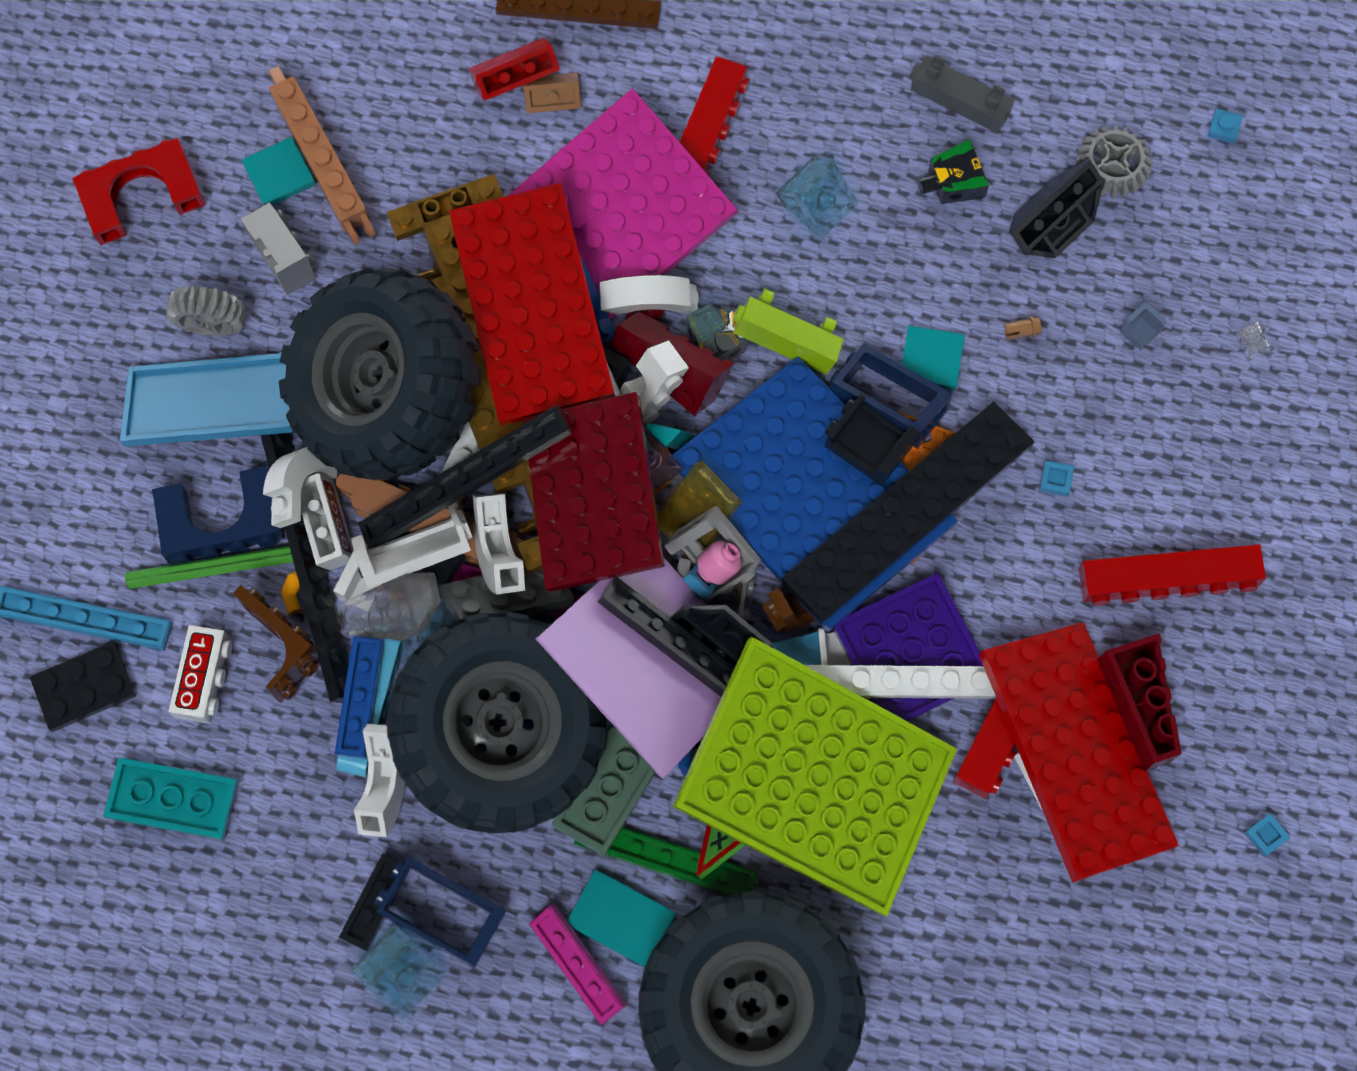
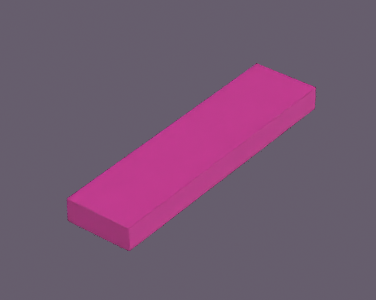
[529,904,627,1025]

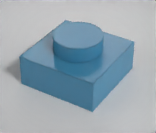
[1207,108,1243,144]
[1039,460,1074,497]
[683,562,717,600]
[1244,813,1291,857]

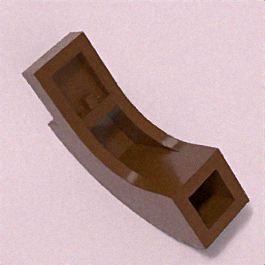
[762,588,817,632]

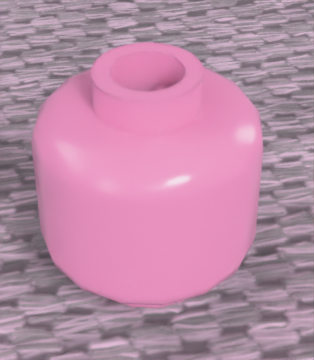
[697,540,742,585]

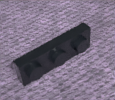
[339,853,410,952]

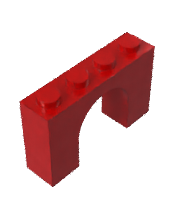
[72,138,206,246]

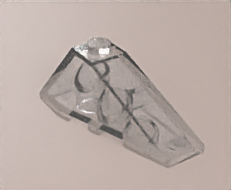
[335,572,440,641]

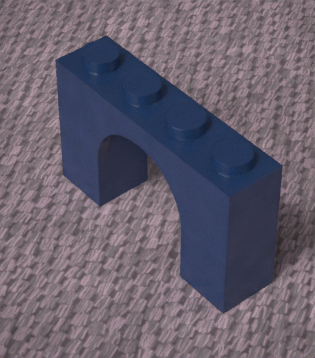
[152,466,284,564]

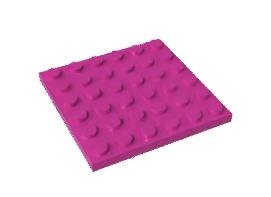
[507,88,739,321]

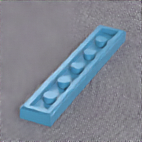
[0,586,173,651]

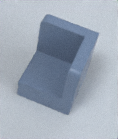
[1120,301,1166,351]

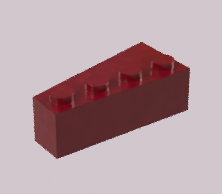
[609,311,734,416]
[1097,633,1182,771]

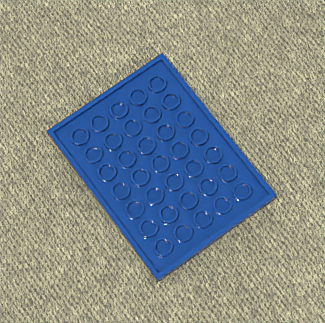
[668,357,958,632]

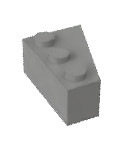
[240,203,316,295]

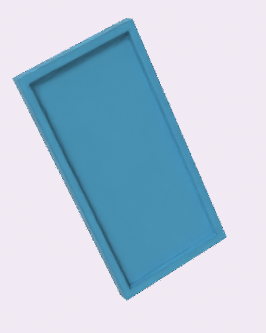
[120,353,293,447]

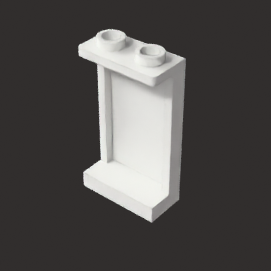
[351,504,473,589]

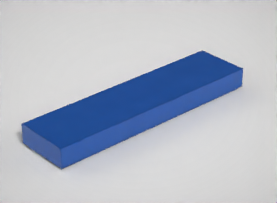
[334,636,384,759]

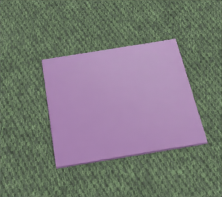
[536,558,722,779]

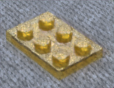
[658,461,742,563]

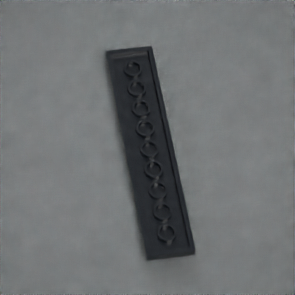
[781,401,1035,625]

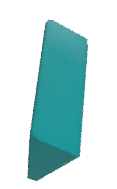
[646,423,695,451]

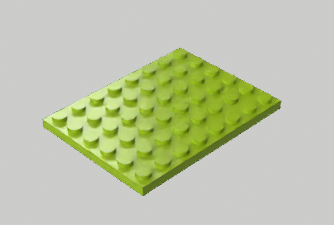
[672,637,957,916]

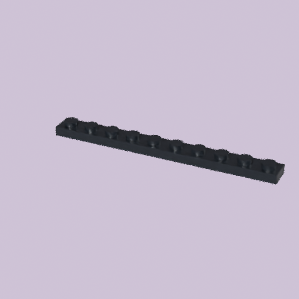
[261,433,349,703]

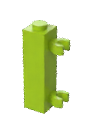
[733,288,844,375]

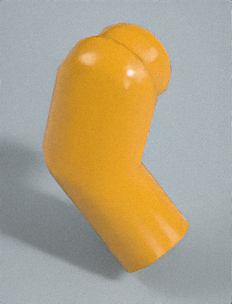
[281,571,302,616]

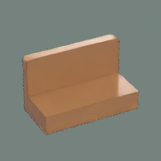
[523,72,581,113]

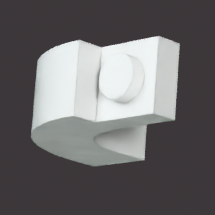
[600,275,699,315]
[263,447,337,528]
[472,493,525,594]
[354,724,405,837]

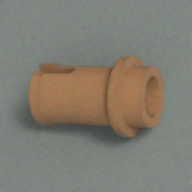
[1004,315,1042,341]

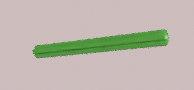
[125,545,293,589]

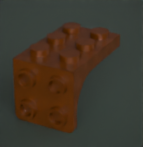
[232,585,320,703]

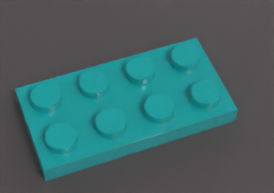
[103,757,239,841]

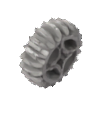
[1076,124,1153,200]
[166,285,245,337]

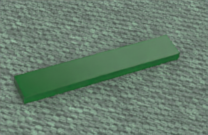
[573,828,758,896]

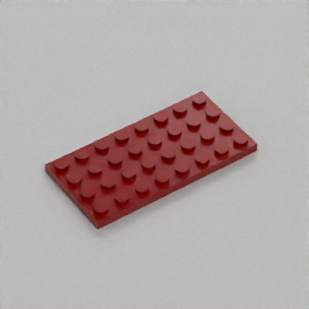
[449,183,615,426]
[979,622,1179,883]

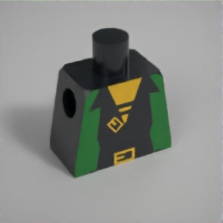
[917,140,989,204]

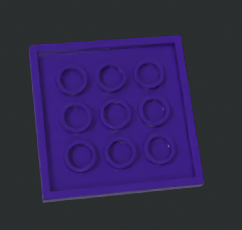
[833,573,983,722]

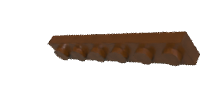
[496,0,661,30]

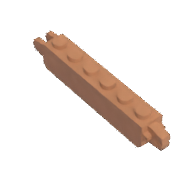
[268,66,376,245]
[335,474,526,568]

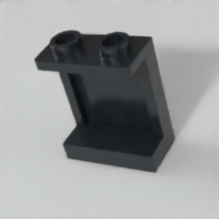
[824,393,920,486]

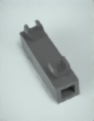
[909,55,1015,134]

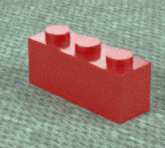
[468,38,560,101]
[953,698,1017,799]

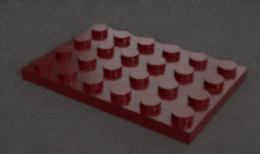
[523,392,665,592]

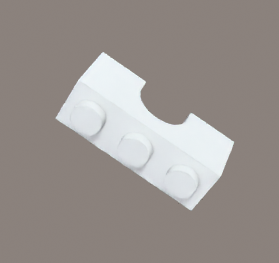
[619,341,689,424]

